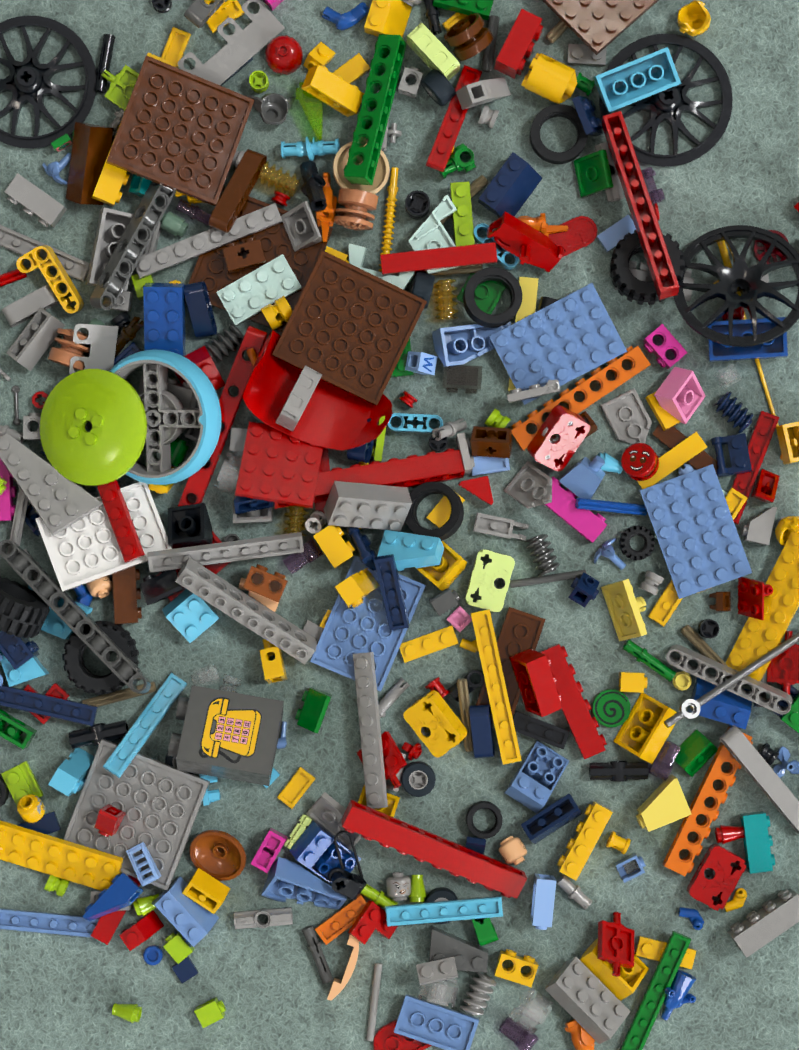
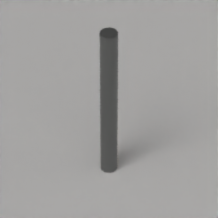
[510,570,586,588]

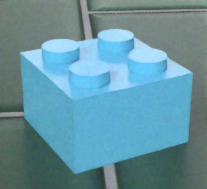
[162,589,219,643]

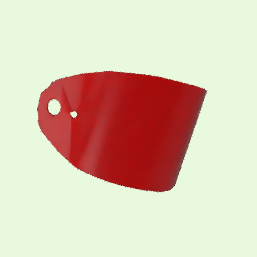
[243,330,393,450]

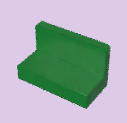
[671,730,718,777]

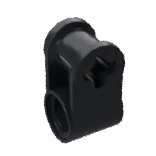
[328,867,367,900]

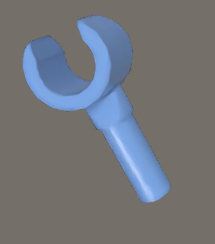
[277,722,287,749]

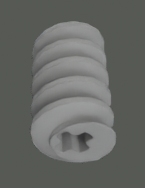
[460,972,496,1016]

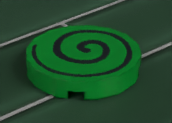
[592,689,630,727]

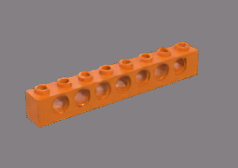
[511,346,651,451]
[662,726,753,876]

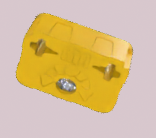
[403,690,468,757]

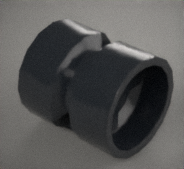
[405,190,430,220]

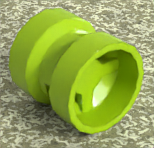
[249,70,269,93]
[484,408,511,428]
[44,875,70,897]

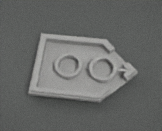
[600,388,652,444]
[504,461,552,509]

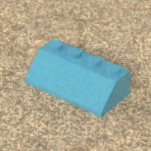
[593,47,681,113]

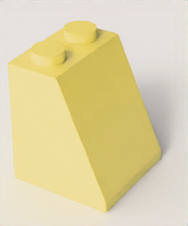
[636,775,692,832]

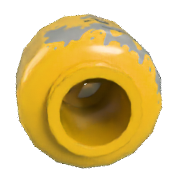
[17,794,45,823]

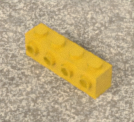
[557,801,613,880]

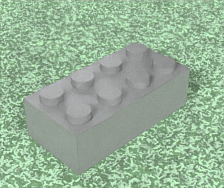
[324,481,412,531]
[728,889,799,958]
[545,956,631,1044]

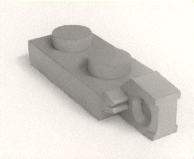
[507,380,560,403]

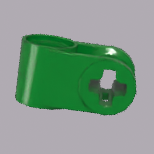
[472,918,499,947]

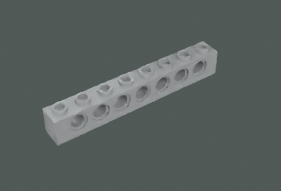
[175,557,318,665]

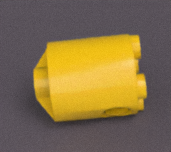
[521,53,577,104]

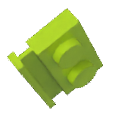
[1,761,44,805]

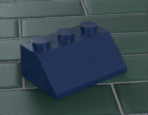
[478,152,542,218]

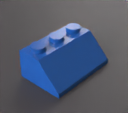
[687,677,752,729]

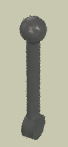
[12,385,21,425]

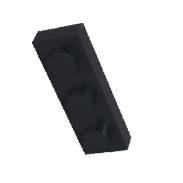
[513,711,570,749]

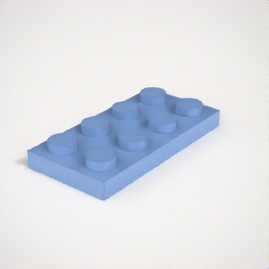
[394,994,479,1050]

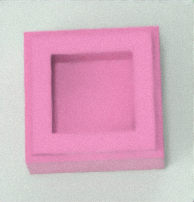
[446,606,472,632]

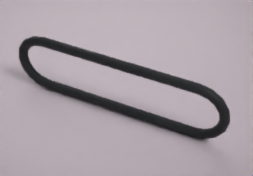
[334,831,363,878]

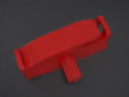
[487,211,563,273]

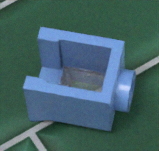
[614,853,646,883]

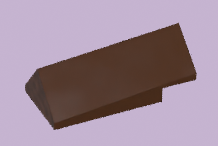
[66,122,114,205]

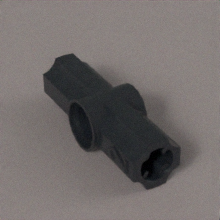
[300,160,327,212]
[69,720,129,749]
[589,761,649,782]

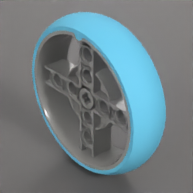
[110,349,222,485]

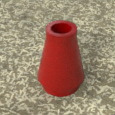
[715,825,744,844]

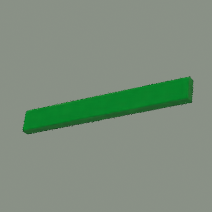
[620,931,691,1050]

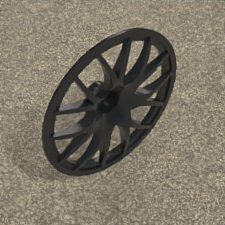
[0,16,97,149]
[599,34,733,167]
[673,225,799,347]

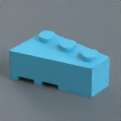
[377,530,444,571]
[0,631,50,687]
[48,747,95,796]

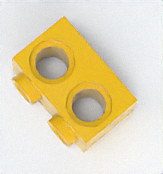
[494,949,538,988]

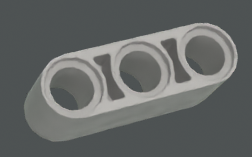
[2,285,59,327]

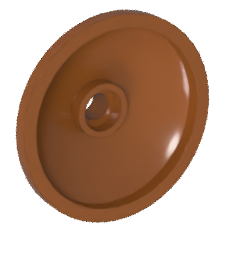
[190,830,246,881]

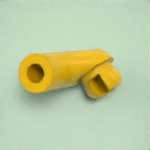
[459,638,479,653]
[724,888,747,912]

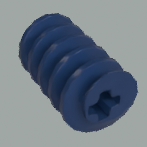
[714,391,754,434]

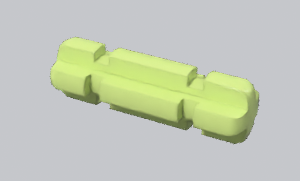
[284,814,312,849]

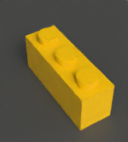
[301,65,364,117]

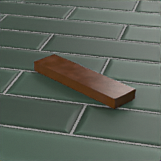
[652,424,718,474]

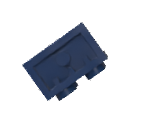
[0,631,40,670]

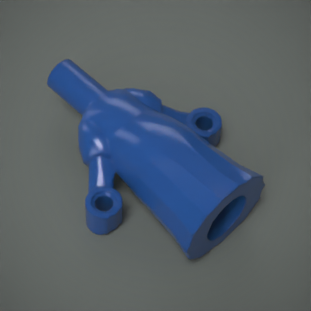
[661,970,696,1021]

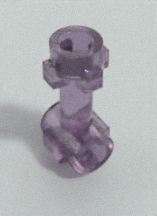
[641,167,665,204]

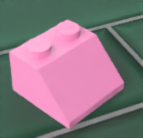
[654,367,706,424]

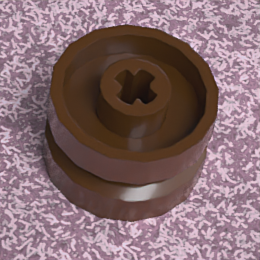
[444,13,494,61]

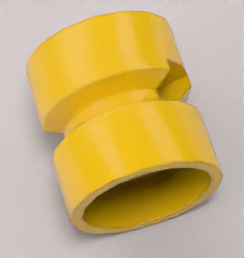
[261,296,293,330]

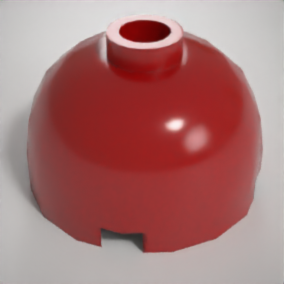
[265,35,303,75]

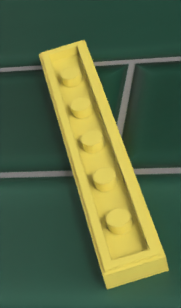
[508,277,539,391]

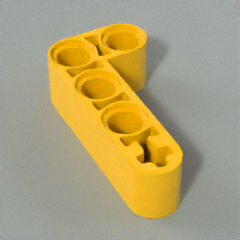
[16,245,84,314]

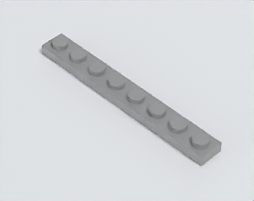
[135,203,283,279]
[147,532,304,572]
[353,652,388,808]

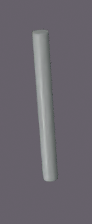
[366,963,383,1041]

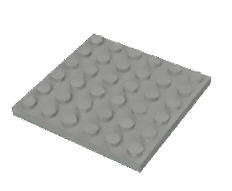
[63,739,210,890]

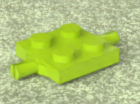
[101,64,139,111]

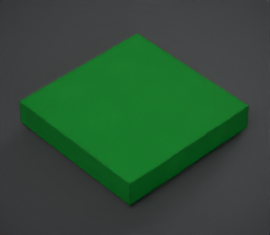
[573,150,613,198]
[456,273,506,314]

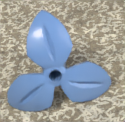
[42,152,71,185]
[593,538,626,570]
[772,746,799,778]

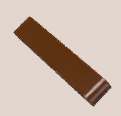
[209,149,267,233]

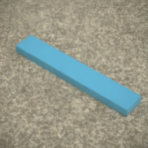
[103,673,187,778]
[385,896,503,926]

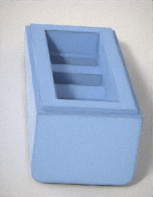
[126,842,161,887]

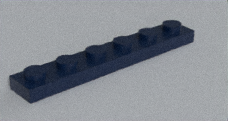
[0,685,98,726]

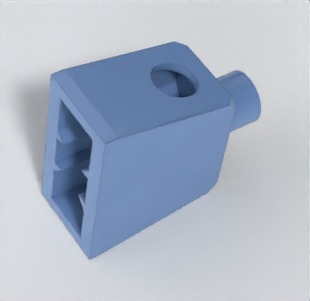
[559,456,605,499]

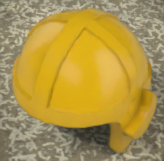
[678,0,711,36]
[775,516,799,546]

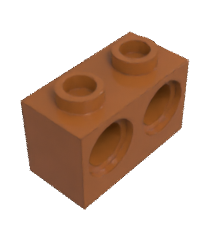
[243,564,288,602]

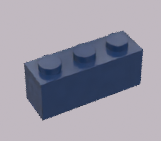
[521,794,583,845]

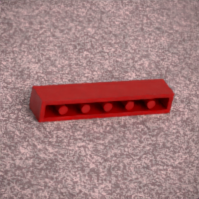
[539,644,607,760]

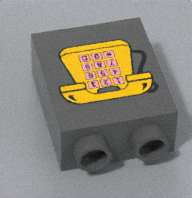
[168,685,284,786]

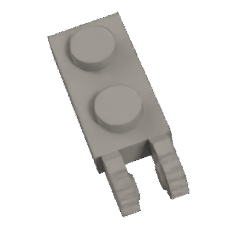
[473,512,529,541]

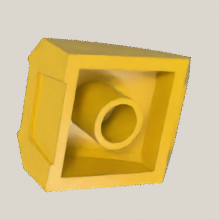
[416,541,467,591]

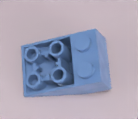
[504,740,569,814]

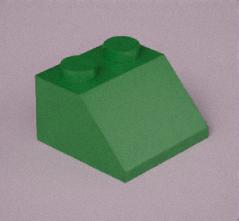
[295,687,332,734]

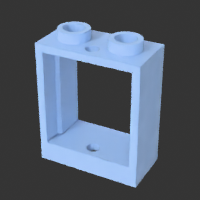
[530,873,556,930]

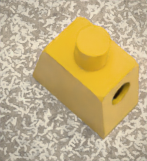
[260,639,288,684]

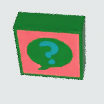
[51,134,73,153]

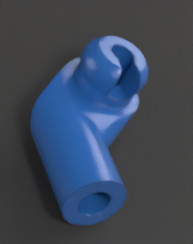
[678,907,704,930]

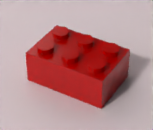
[494,9,544,79]
[510,649,562,717]

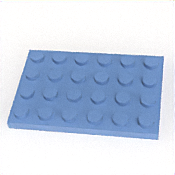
[489,283,627,405]
[639,464,752,599]
[310,555,426,692]

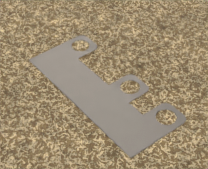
[178,0,285,85]
[69,324,119,429]

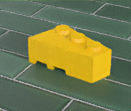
[335,568,380,608]

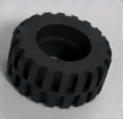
[610,230,685,305]
[0,577,50,638]
[62,621,139,695]

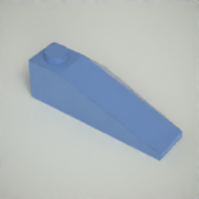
[432,322,511,367]
[261,857,347,909]

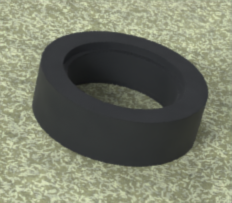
[530,104,588,164]
[463,267,522,328]
[405,482,464,541]

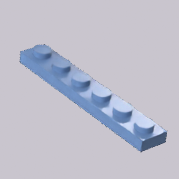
[0,908,100,938]

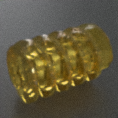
[258,161,301,197]
[433,279,459,320]
[283,506,309,536]

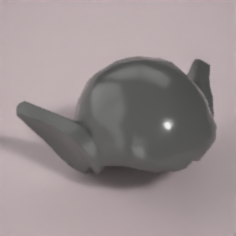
[248,93,295,125]

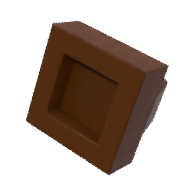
[709,592,731,611]

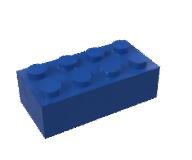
[143,283,186,356]
[708,317,788,362]

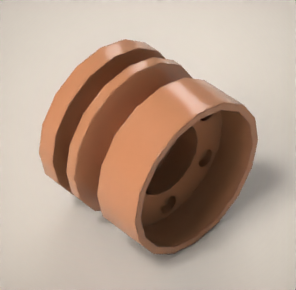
[334,188,379,231]
[48,328,91,371]

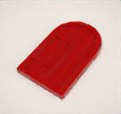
[549,216,597,257]

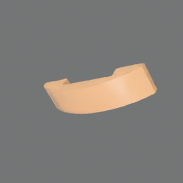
[327,935,359,1001]

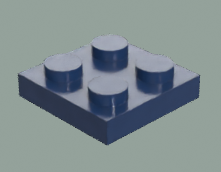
[572,96,603,137]

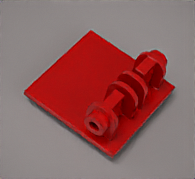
[737,577,773,620]

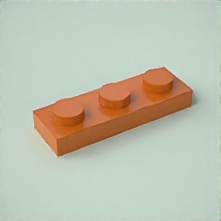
[315,894,368,945]

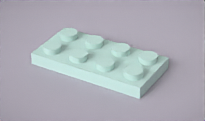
[216,254,302,326]

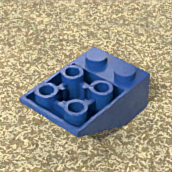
[289,821,361,884]

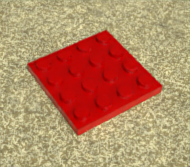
[235,421,323,508]

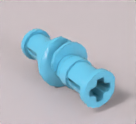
[281,136,340,161]

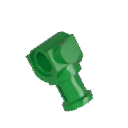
[439,144,476,179]

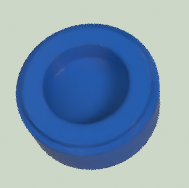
[143,945,163,965]

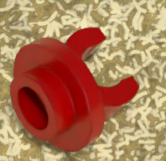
[402,742,422,761]

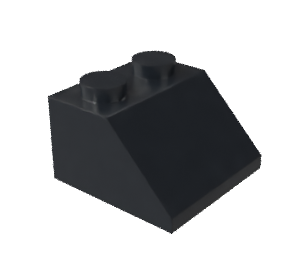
[168,503,213,549]
[140,569,186,605]

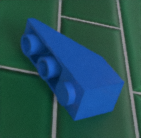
[82,873,144,921]

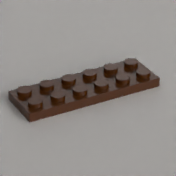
[476,607,546,723]

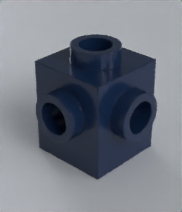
[568,572,600,608]

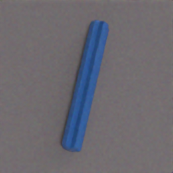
[575,498,647,515]

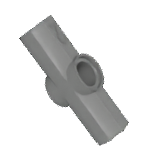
[595,142,624,202]
[234,907,293,929]

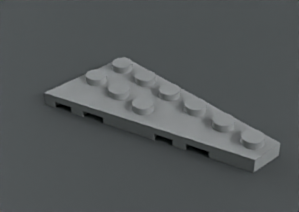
[0,433,103,536]

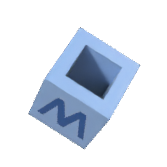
[405,351,438,375]

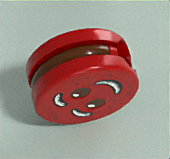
[621,443,659,481]

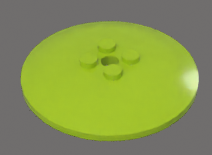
[40,369,147,486]

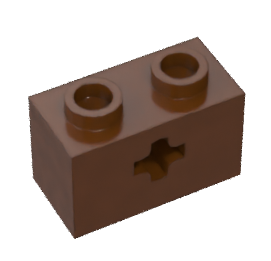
[223,237,267,274]
[470,426,513,458]

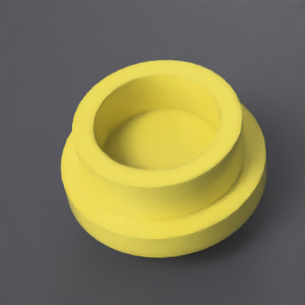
[672,671,692,691]

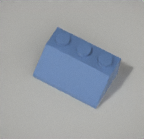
[152,876,219,947]

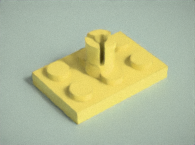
[601,579,647,641]

